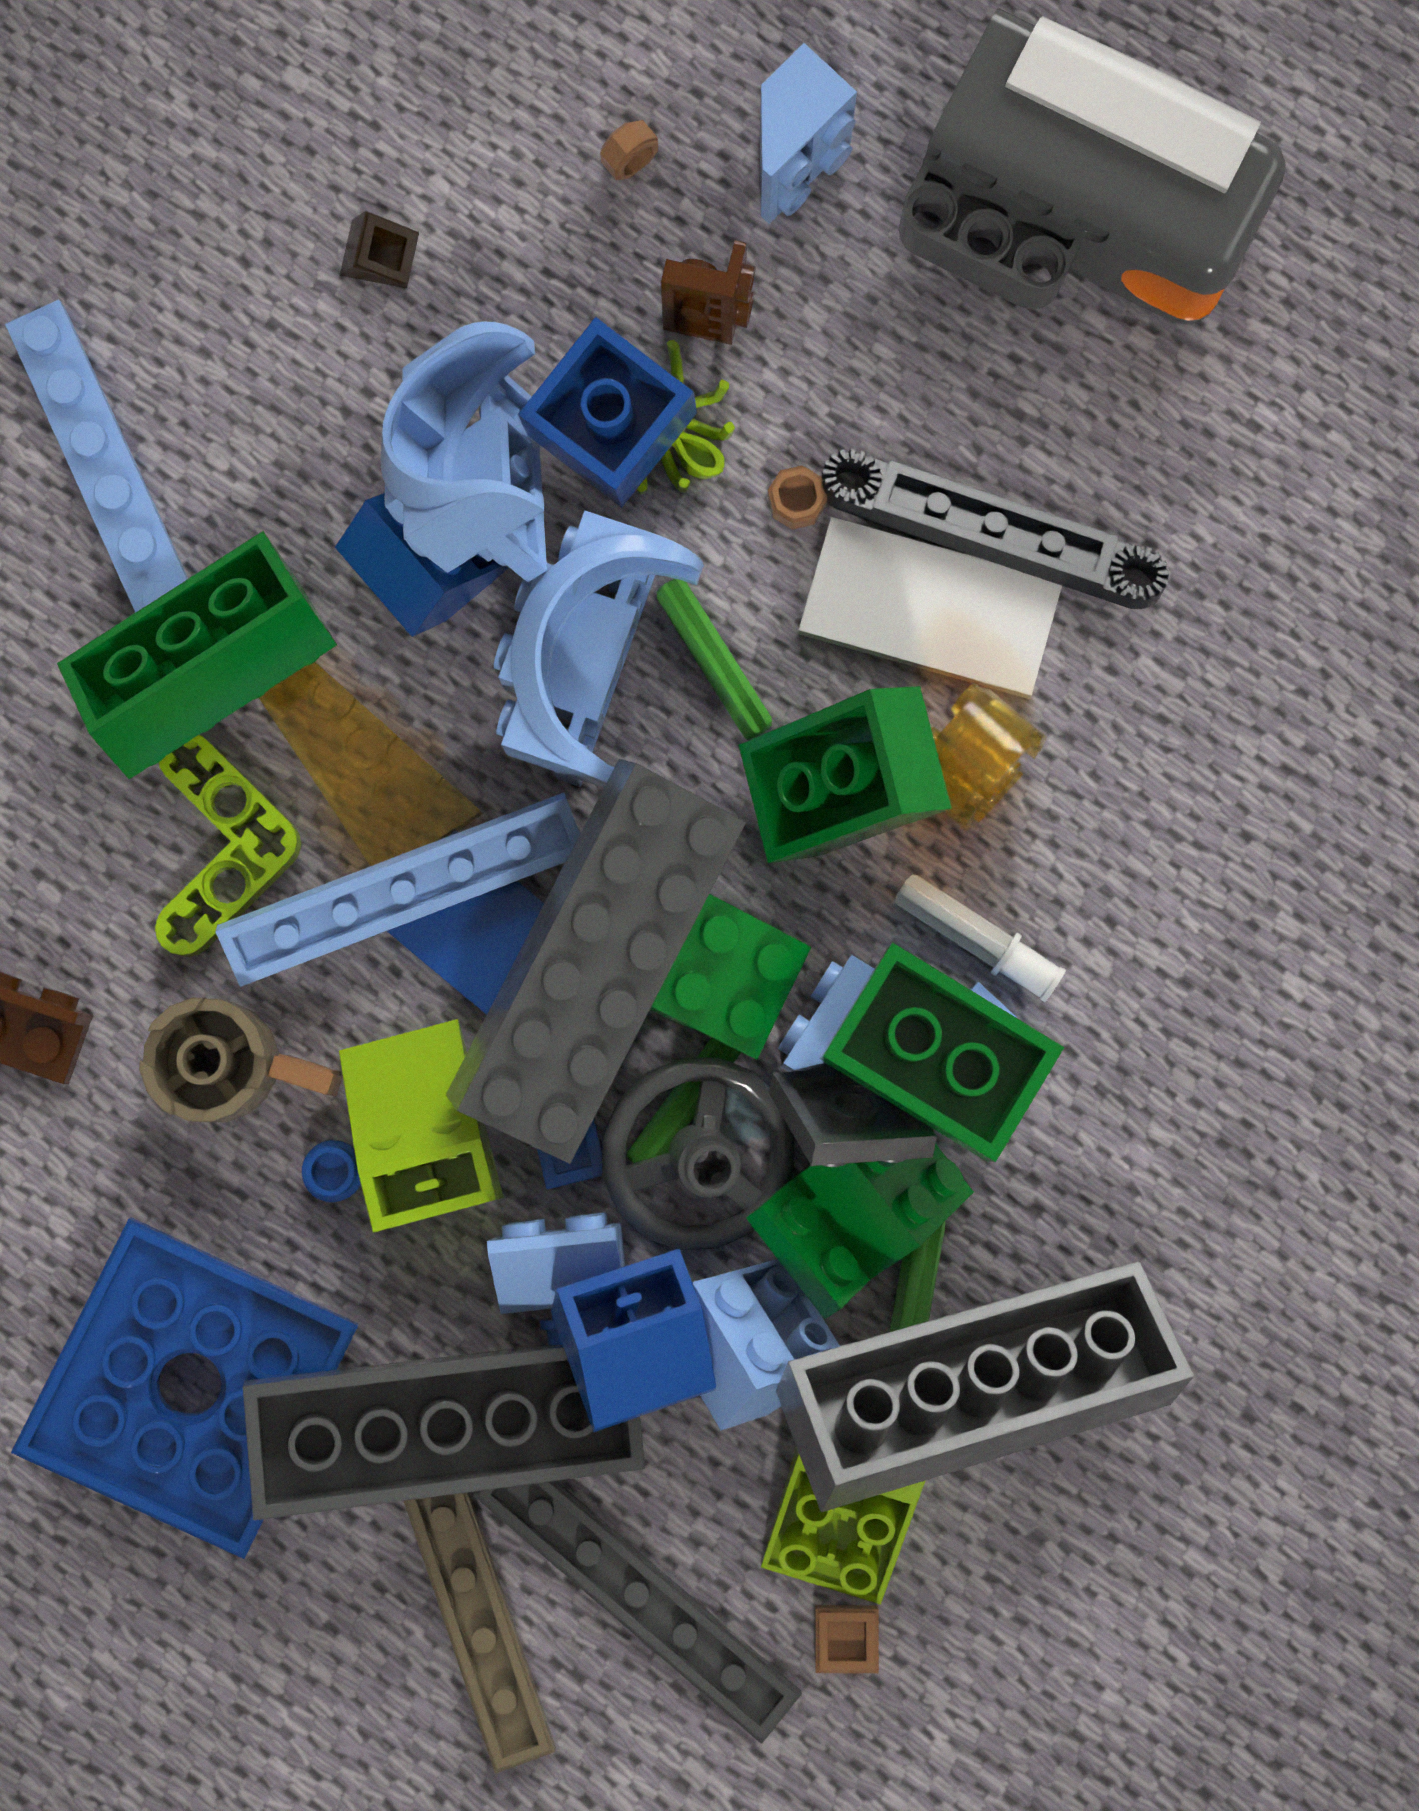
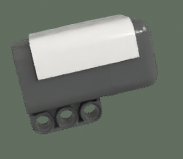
[899,8,1286,325]

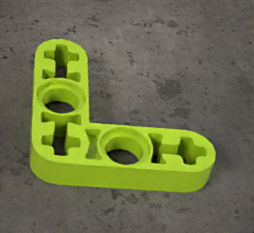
[155,734,301,957]

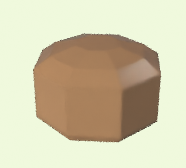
[600,120,659,180]
[768,465,827,530]

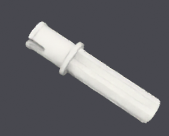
[895,874,1066,1003]

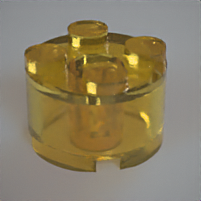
[931,683,1047,831]

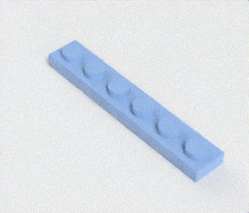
[5,300,188,613]
[215,792,580,987]

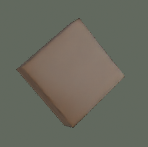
[268,1053,343,1096]
[815,1605,879,1674]

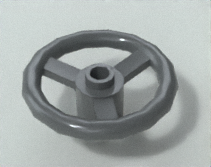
[602,1057,794,1250]

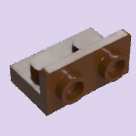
[661,240,756,345]
[0,972,93,1085]

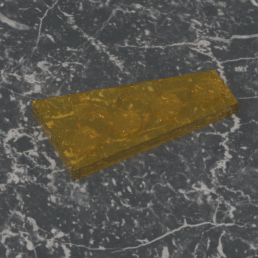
[259,662,483,866]

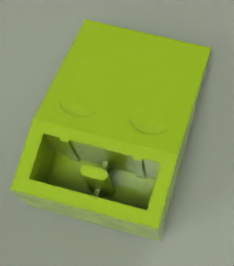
[339,1019,504,1233]
[761,1447,926,1605]

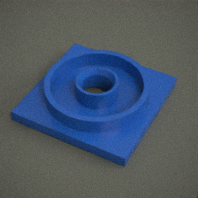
[11,1217,359,1559]

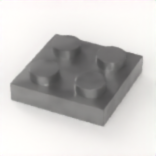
[769,1069,937,1167]

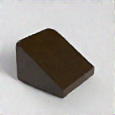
[339,211,419,288]

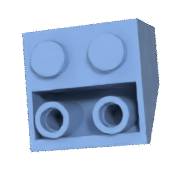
[760,43,857,224]
[778,955,874,1072]
[487,1212,626,1314]
[692,1259,840,1431]

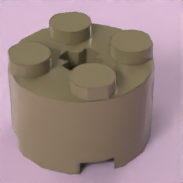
[139,997,279,1122]

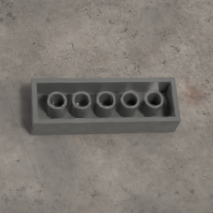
[446,759,746,1164]
[776,1261,1194,1512]
[243,1345,645,1521]

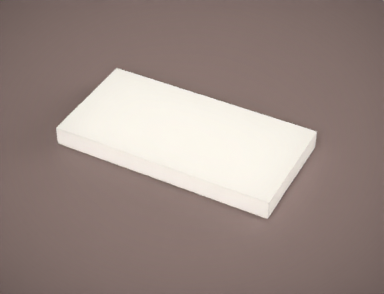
[798,517,1062,699]

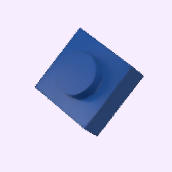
[537,1117,602,1190]

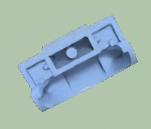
[380,321,547,582]
[494,510,704,788]

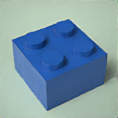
[518,317,697,508]

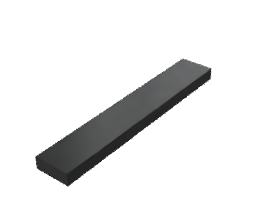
[473,1481,802,1744]

